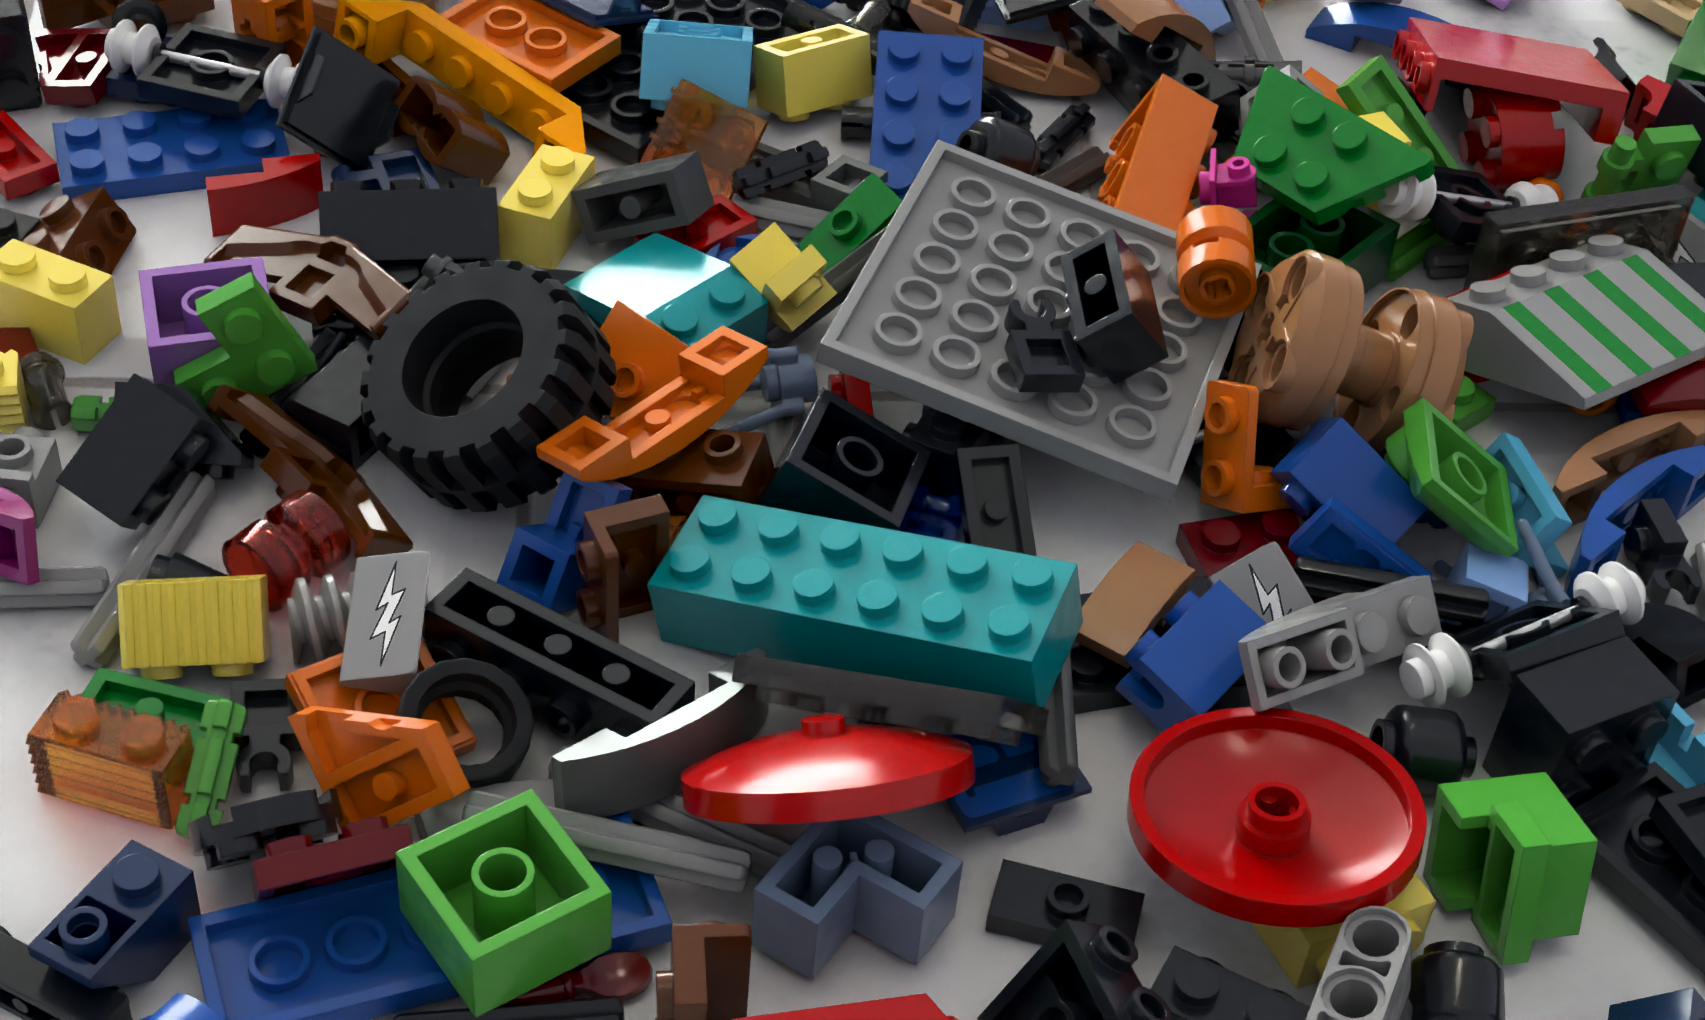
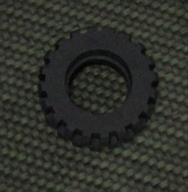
[360,260,616,512]

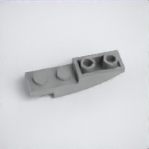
[1237,575,1442,711]

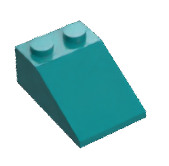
[563,232,769,346]

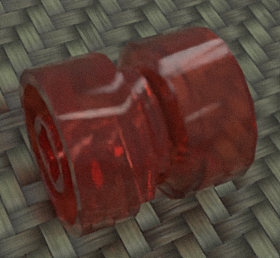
[221,489,351,612]

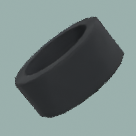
[395,658,534,789]

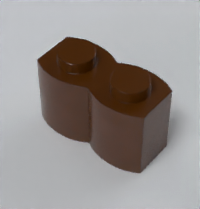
[395,75,510,185]

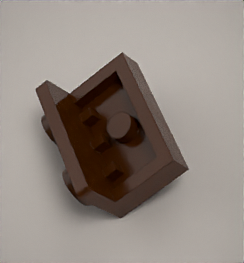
[22,186,136,275]
[575,494,670,643]
[655,921,752,1020]

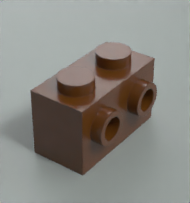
[621,429,774,526]

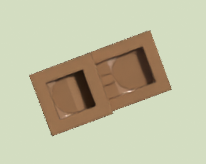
[1075,541,1196,669]

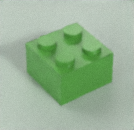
[395,789,612,1018]

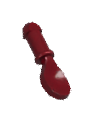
[502,951,653,1005]

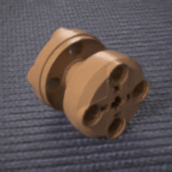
[1226,249,1474,459]

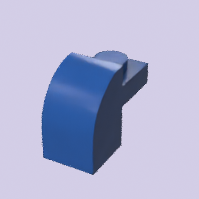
[496,472,633,613]

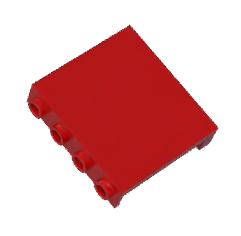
[1392,17,1630,145]

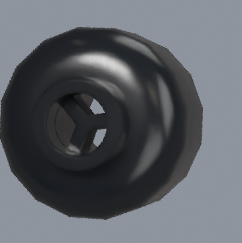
[956,116,1040,177]
[1369,704,1477,798]
[1407,940,1505,1020]

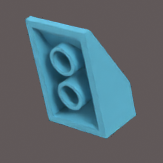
[639,19,753,115]

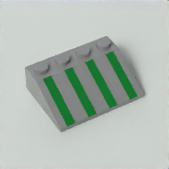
[1446,234,1705,410]

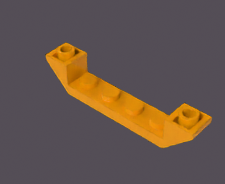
[333,0,586,157]

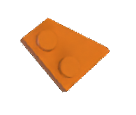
[287,705,471,831]

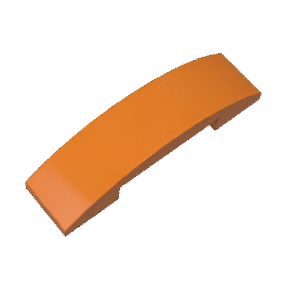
[536,326,769,482]

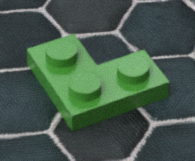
[173,272,318,419]

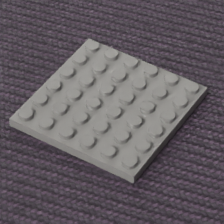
[815,139,1262,503]

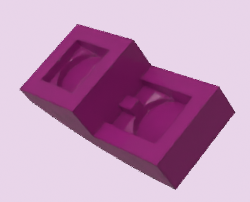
[0,486,40,585]

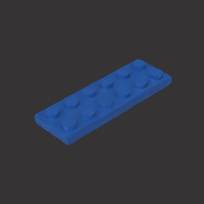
[187,811,673,1020]

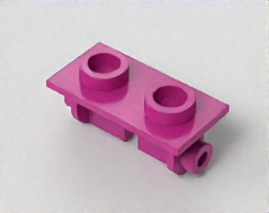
[1199,148,1258,218]

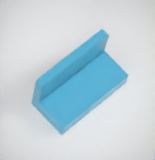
[1486,432,1573,578]

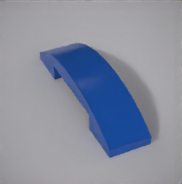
[1305,2,1477,90]
[1564,445,1705,600]

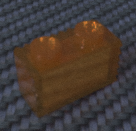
[25,690,194,830]

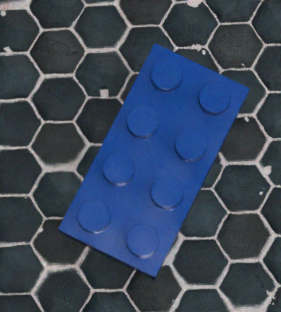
[869,30,984,200]
[52,98,290,200]

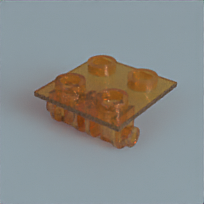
[635,78,769,200]

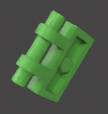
[1579,124,1702,220]

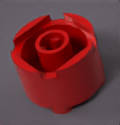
[1458,86,1565,190]

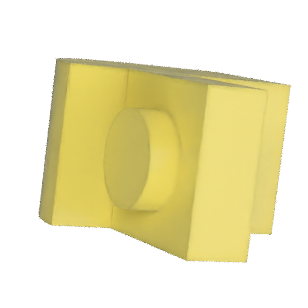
[729,222,837,333]

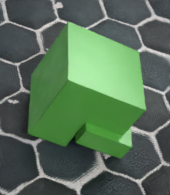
[1423,772,1598,966]

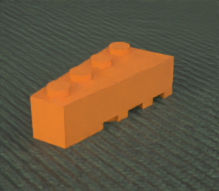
[1097,74,1219,231]

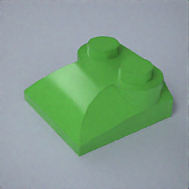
[1384,397,1519,557]

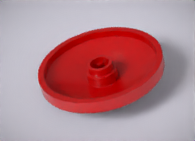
[1127,707,1427,928]
[680,714,976,824]

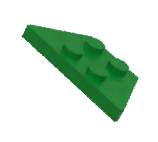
[1233,65,1435,226]

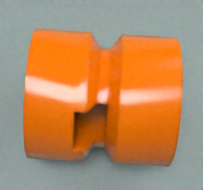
[1176,205,1257,319]

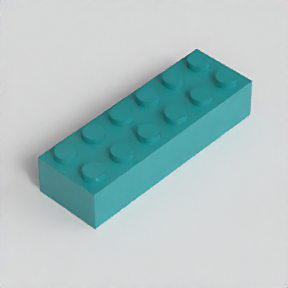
[647,495,1083,720]

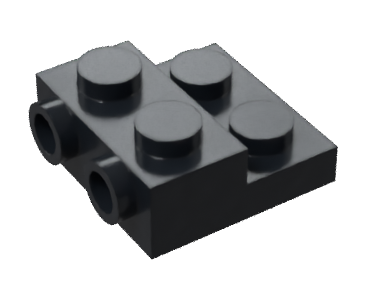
[977,919,1172,1020]

